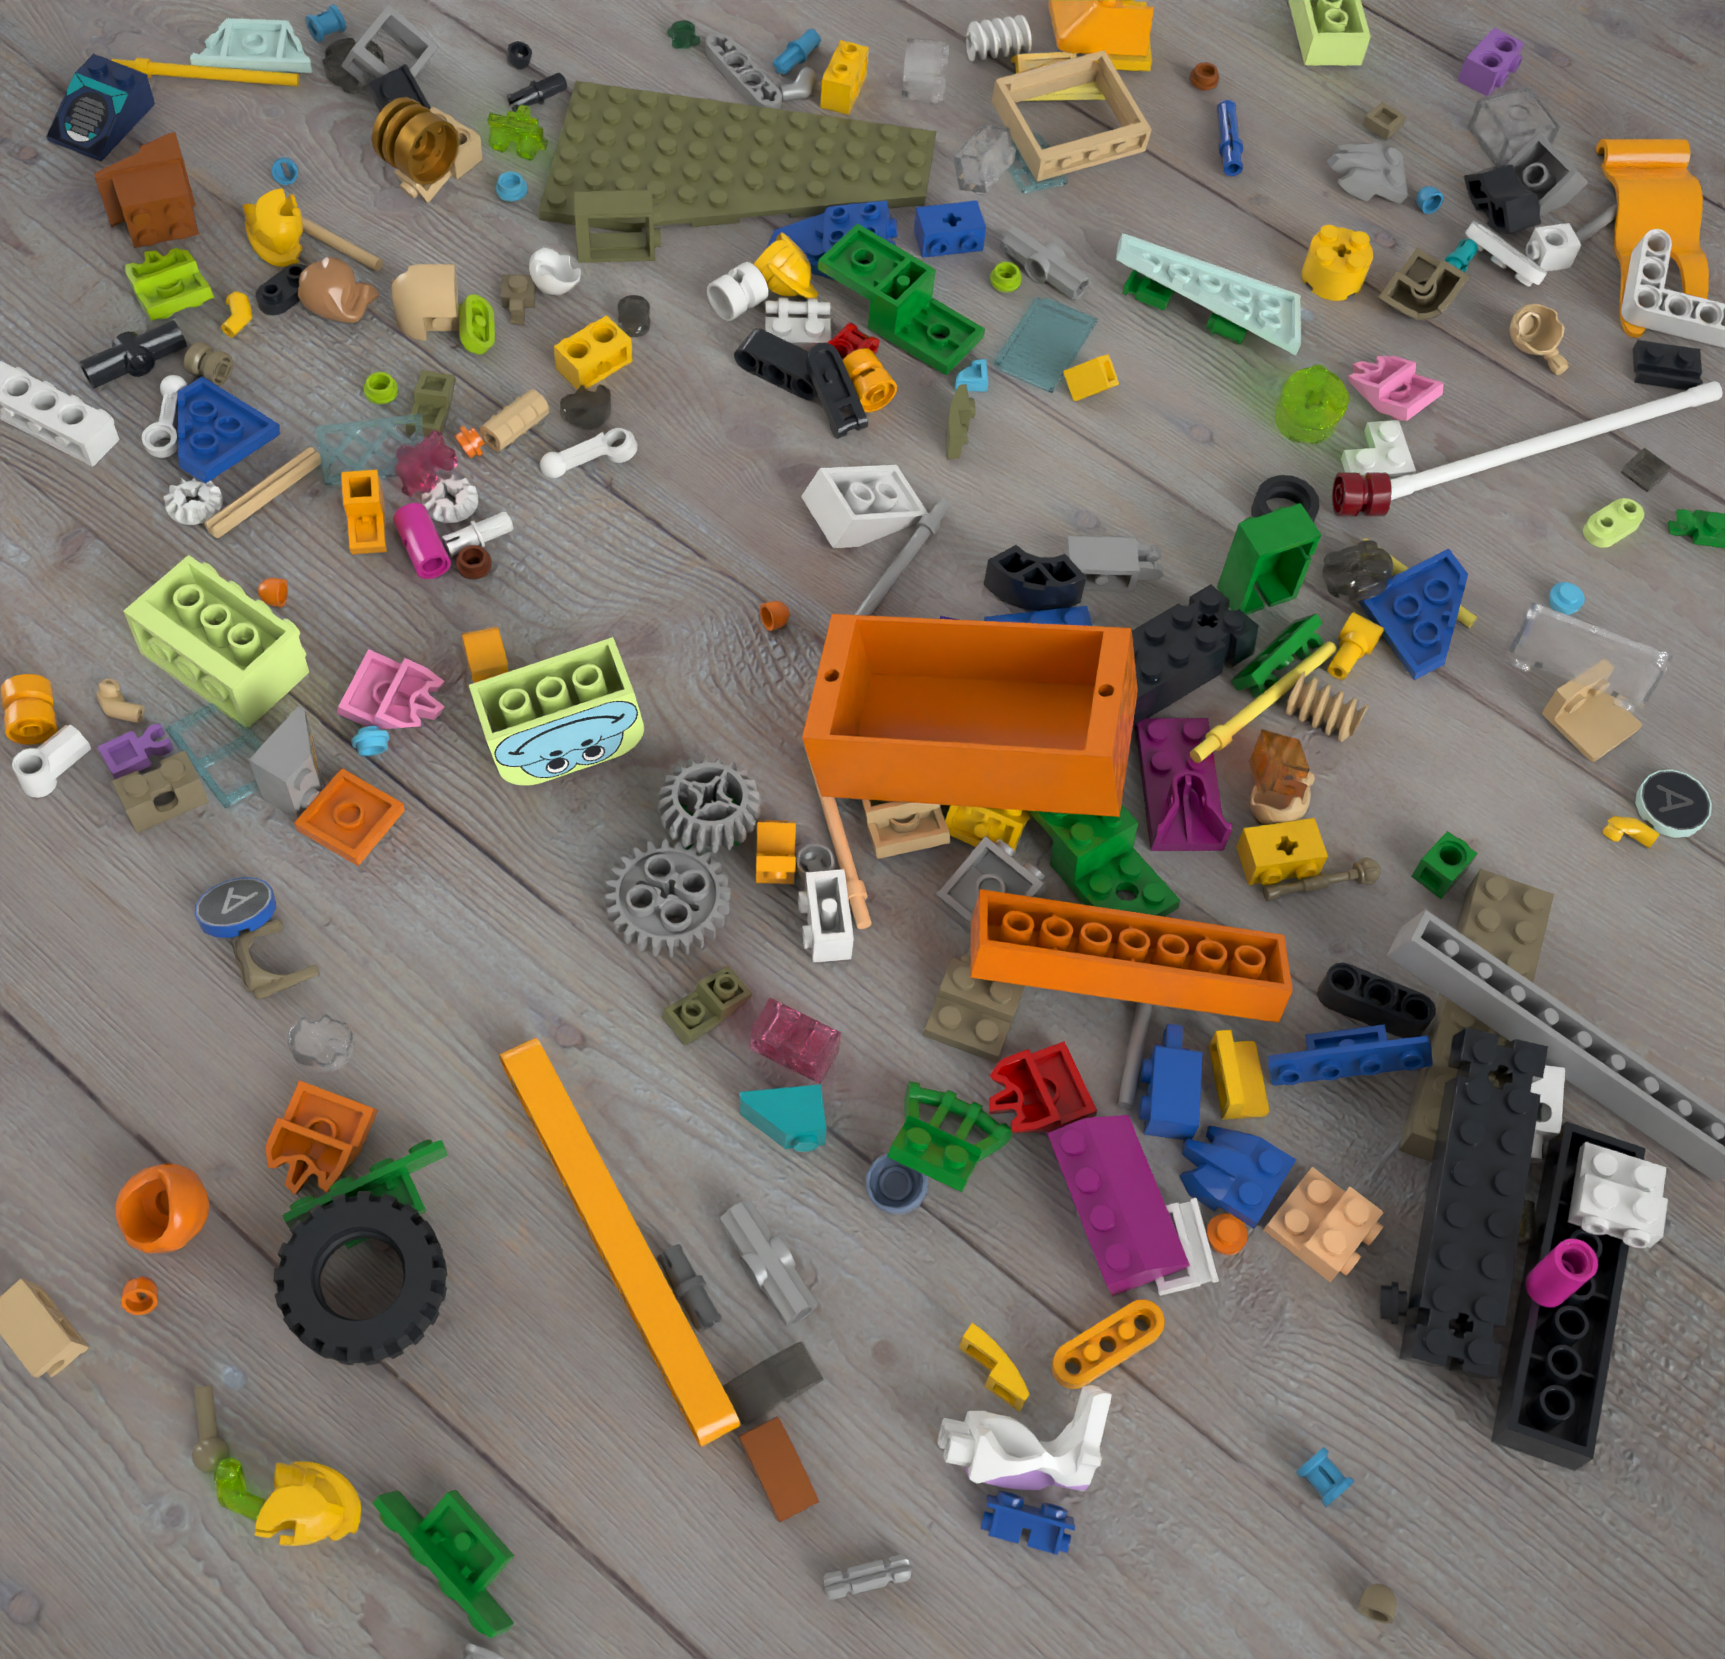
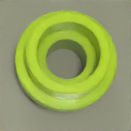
[990,262,1022,292]
[364,372,398,404]

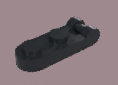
[805,343,868,439]

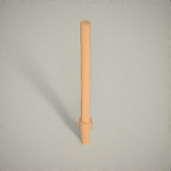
[805,748,872,929]

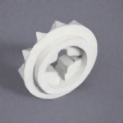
[422,474,479,523]
[164,477,223,525]

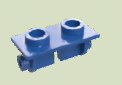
[980,1491,1075,1555]

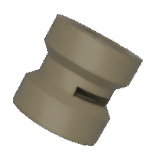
[184,341,233,386]

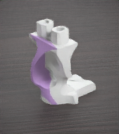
[938,1385,1112,1492]

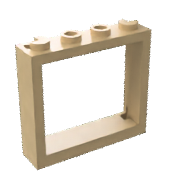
[991,50,1152,182]

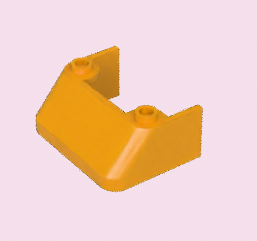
[1048,0,1154,56]

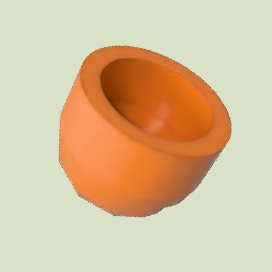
[258,577,288,607]
[760,601,790,631]
[121,1276,158,1315]

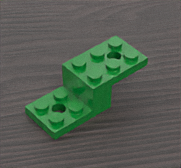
[818,223,985,375]
[1028,804,1181,917]

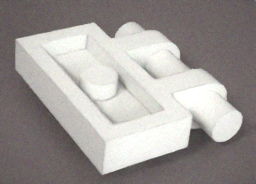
[765,298,831,351]

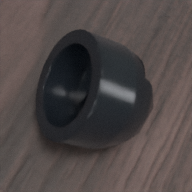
[507,41,532,70]

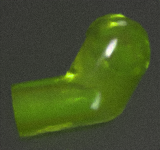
[214,1457,266,1521]

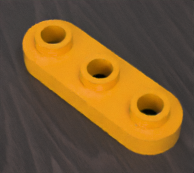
[1051,1299,1165,1389]

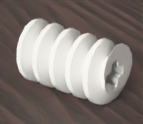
[966,15,1032,61]

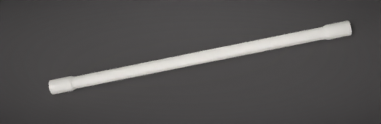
[1391,381,1722,500]

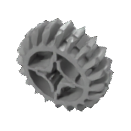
[658,756,761,854]

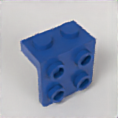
[822,201,898,254]

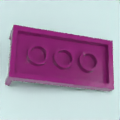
[1135,718,1232,851]

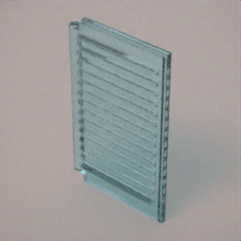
[994,297,1098,393]

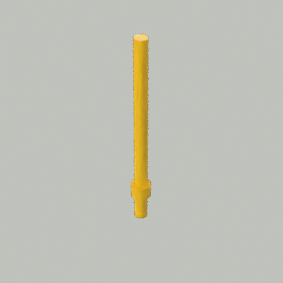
[111,58,300,87]

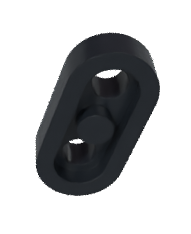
[255,264,308,315]

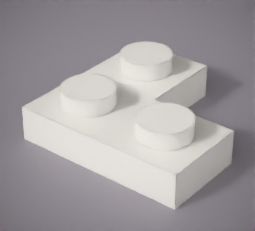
[1341,420,1416,480]

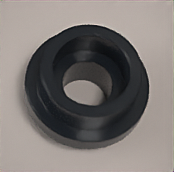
[1380,1282,1407,1325]

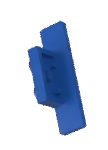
[1267,1025,1433,1086]

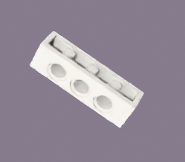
[0,361,120,467]

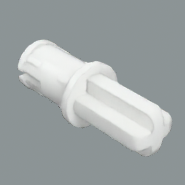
[442,512,514,557]

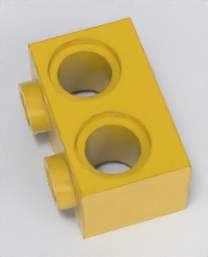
[820,40,869,115]
[554,315,632,393]

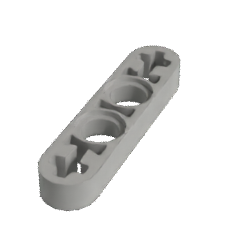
[706,33,782,110]

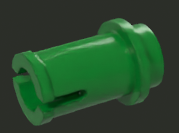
[1206,312,1248,345]

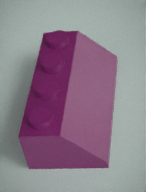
[1047,1115,1190,1297]

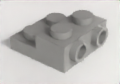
[937,836,1047,923]

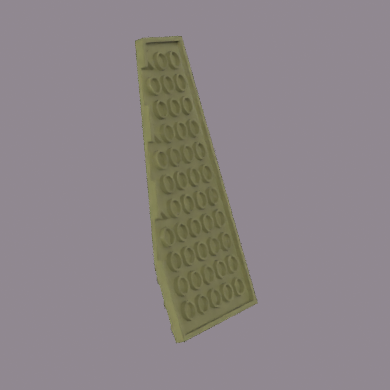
[538,81,936,232]

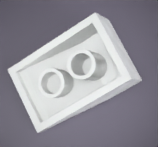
[801,465,928,548]

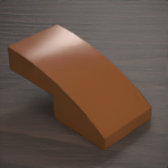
[738,1416,819,1522]

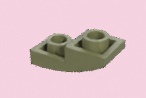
[946,384,976,459]
[662,966,752,1045]

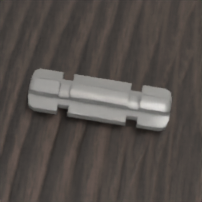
[823,1554,911,1600]

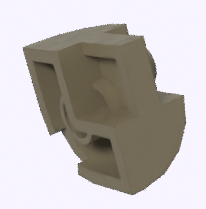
[1378,248,1470,321]

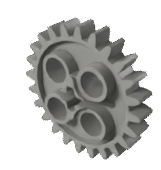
[605,839,731,957]

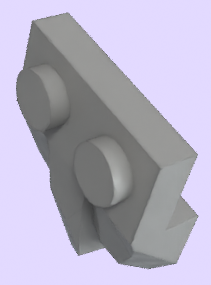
[1327,142,1408,204]

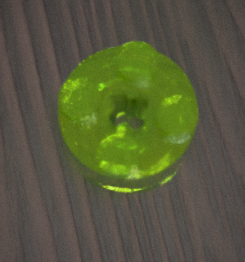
[1275,364,1350,444]

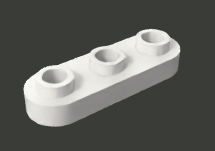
[1465,221,1547,287]

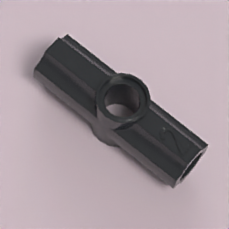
[79,320,187,388]

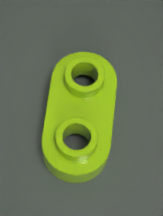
[459,294,495,355]

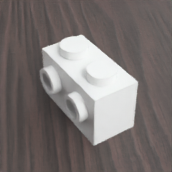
[798,869,854,963]

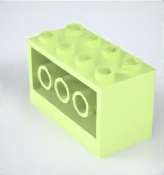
[123,555,310,730]

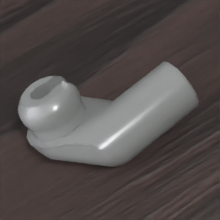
[779,68,817,101]

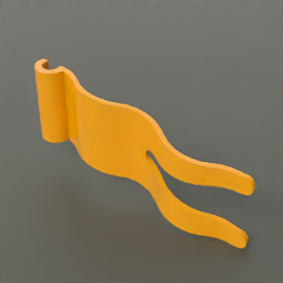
[1595,139,1709,338]

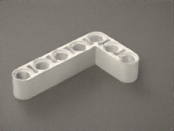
[1621,229,1725,348]

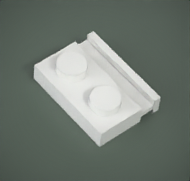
[1155,1198,1219,1296]

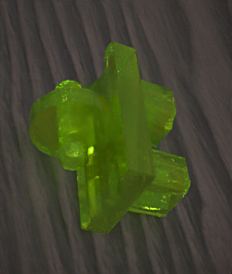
[487,105,548,161]

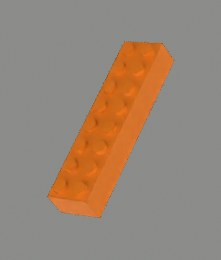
[970,889,1293,1023]

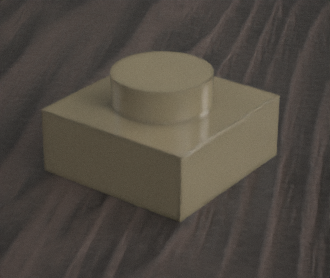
[1362,102,1407,140]

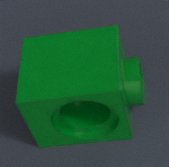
[1411,831,1478,899]

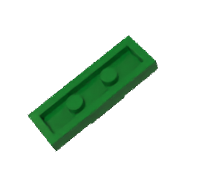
[1231,614,1323,699]

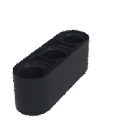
[734,328,818,400]
[1317,962,1436,1039]

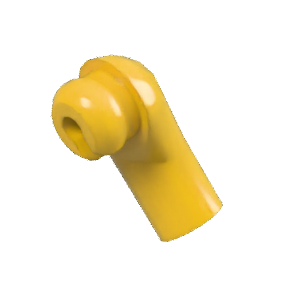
[221,291,253,338]
[1602,816,1660,848]

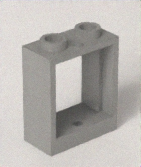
[341,4,439,86]

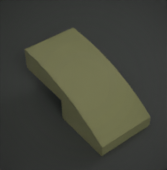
[406,370,456,440]

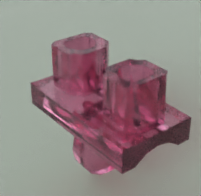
[394,430,458,497]

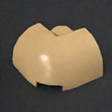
[391,264,459,341]

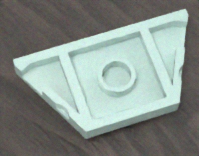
[190,18,312,73]

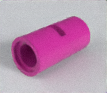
[393,503,451,579]
[1525,1239,1598,1307]

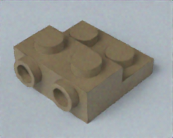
[923,956,1025,1063]

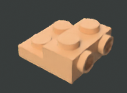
[1263,1167,1384,1283]

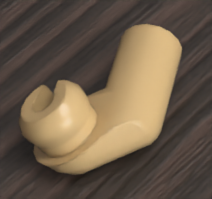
[97,679,145,723]

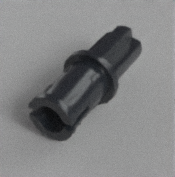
[507,72,568,114]

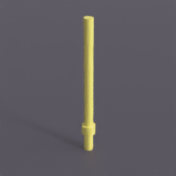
[1190,641,1337,763]

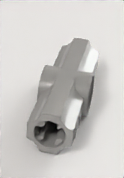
[1000,225,1091,300]
[720,1200,817,1326]

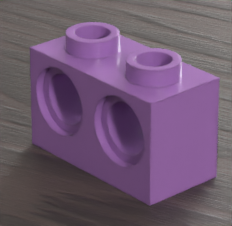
[1457,27,1524,97]

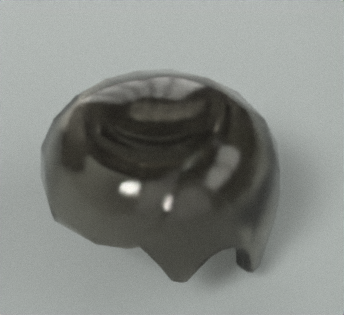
[560,384,611,430]

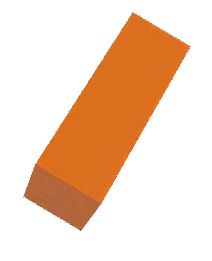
[802,614,1138,817]

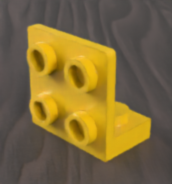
[945,805,1032,851]

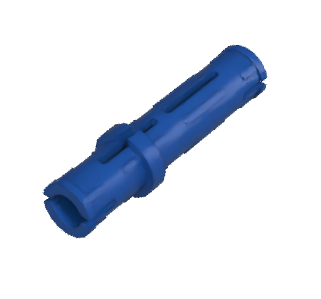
[1217,100,1243,176]

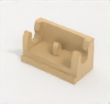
[0,1278,90,1378]

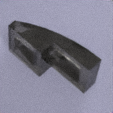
[722,1341,824,1426]

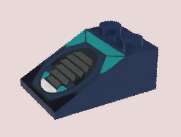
[46,54,155,162]

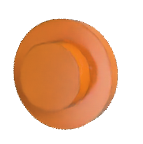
[454,425,485,459]
[1206,1213,1248,1255]

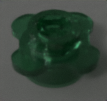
[667,20,700,49]

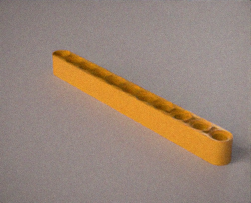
[499,1037,740,1447]

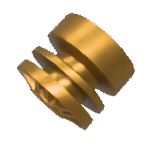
[371,97,460,185]

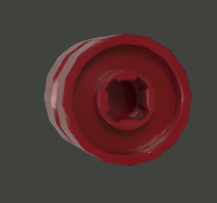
[1332,472,1392,517]

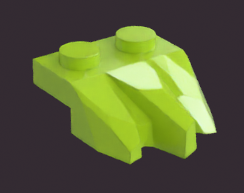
[125,247,214,321]

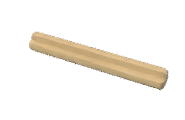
[205,447,322,539]

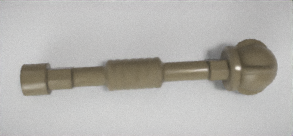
[1263,857,1381,901]

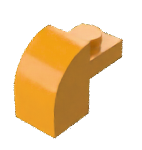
[341,470,387,555]
[461,626,509,683]
[756,820,796,884]

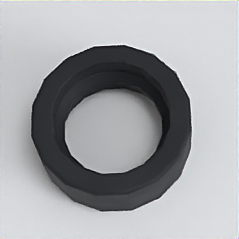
[1251,475,1320,522]

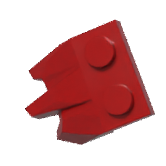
[989,1041,1097,1133]

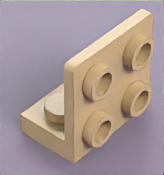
[1541,657,1642,762]

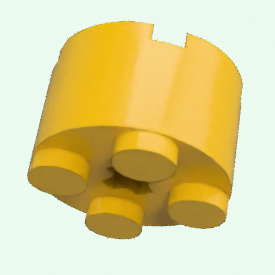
[1301,224,1373,301]

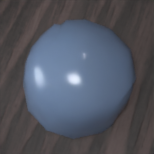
[866,1153,929,1215]

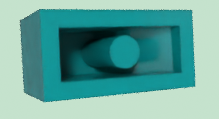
[739,1084,827,1152]

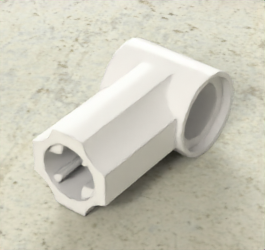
[12,725,91,798]

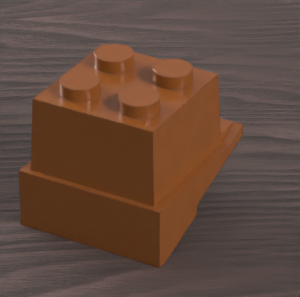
[94,132,199,248]

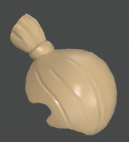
[1510,304,1569,375]
[1249,769,1315,825]

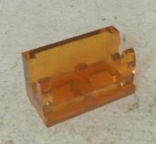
[1249,729,1310,795]

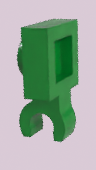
[1668,509,1725,548]

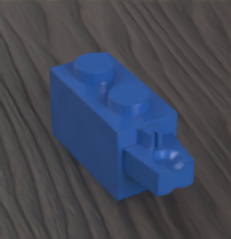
[1138,1024,1203,1140]

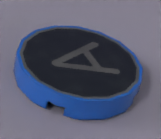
[195,877,276,938]

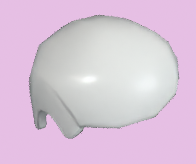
[529,247,581,296]

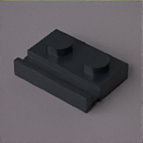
[365,64,431,112]
[1633,340,1703,391]

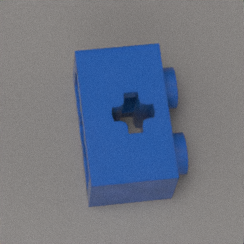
[914,200,986,258]

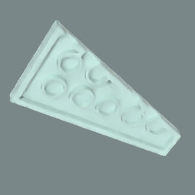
[1116,233,1301,356]

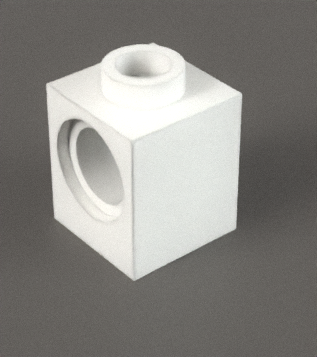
[1525,223,1581,271]

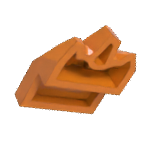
[265,1080,378,1195]

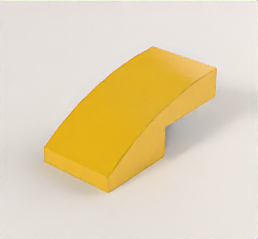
[959,1323,1030,1412]

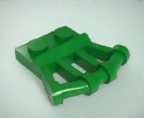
[887,1081,1013,1192]

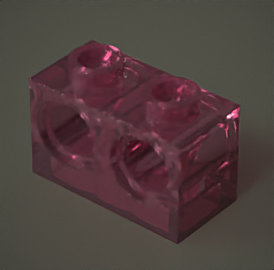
[750,998,841,1084]

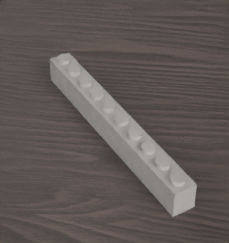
[1387,909,1725,1182]

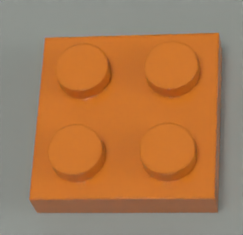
[294,768,405,866]

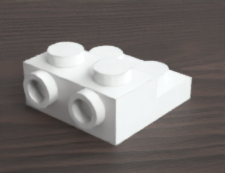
[1568,1142,1668,1248]

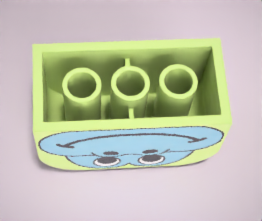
[469,637,644,785]

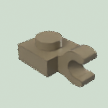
[501,274,536,324]

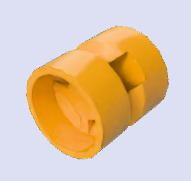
[843,348,897,413]
[0,674,58,745]

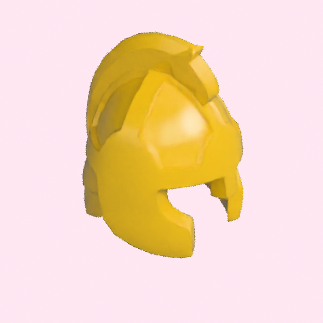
[242,188,303,267]
[753,232,819,298]
[254,1461,361,1546]

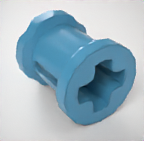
[305,4,346,43]
[1296,1447,1355,1507]

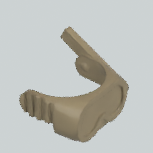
[233,920,320,999]

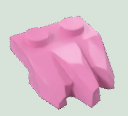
[1348,356,1444,421]
[336,649,445,729]

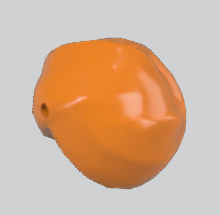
[115,1163,209,1254]

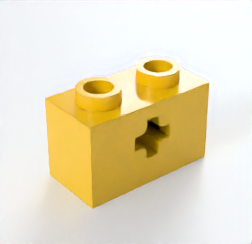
[1236,818,1328,886]

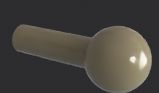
[192,1385,229,1473]

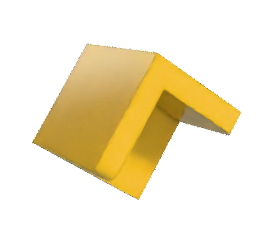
[1063,353,1120,401]

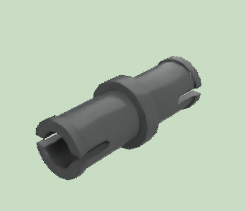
[657,1244,722,1332]

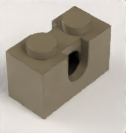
[111,750,209,833]

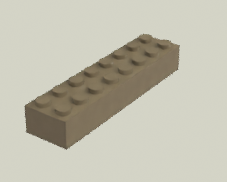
[1399,869,1554,1162]

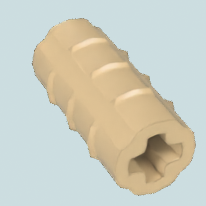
[480,389,549,452]

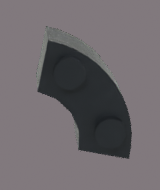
[1464,164,1541,233]
[984,545,1087,611]

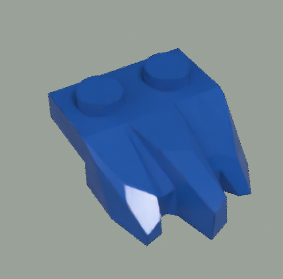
[1179,1125,1296,1229]

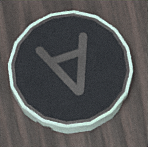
[1635,769,1712,838]

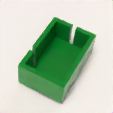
[1217,503,1322,615]

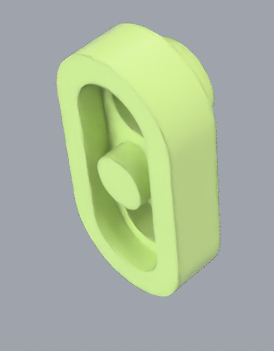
[1583,498,1644,548]

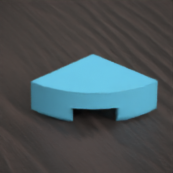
[955,359,988,392]

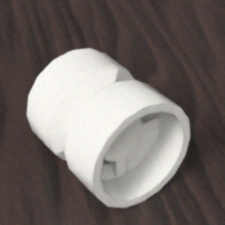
[707,262,768,321]

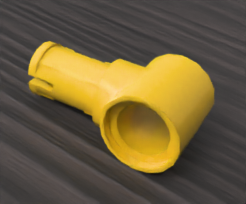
[1327,612,1385,680]

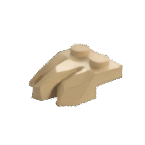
[861,799,950,859]

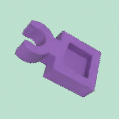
[97,724,174,779]

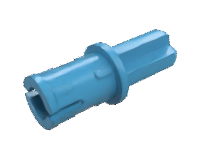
[773,29,821,74]

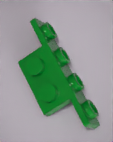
[282,1139,448,1249]
[373,1490,515,1638]

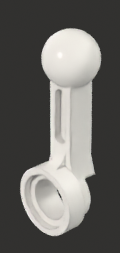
[142,375,188,458]
[540,428,638,478]

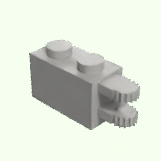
[1063,535,1164,592]

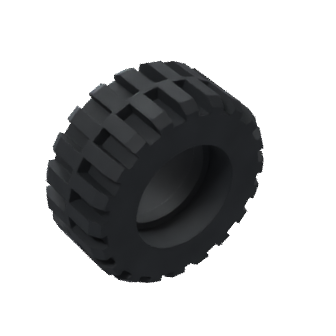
[273,1191,448,1366]

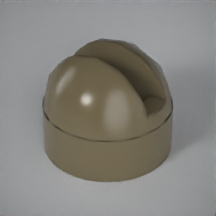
[1358,1584,1397,1624]

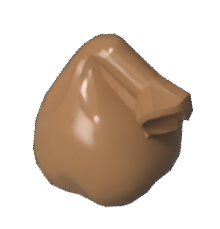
[298,257,380,323]

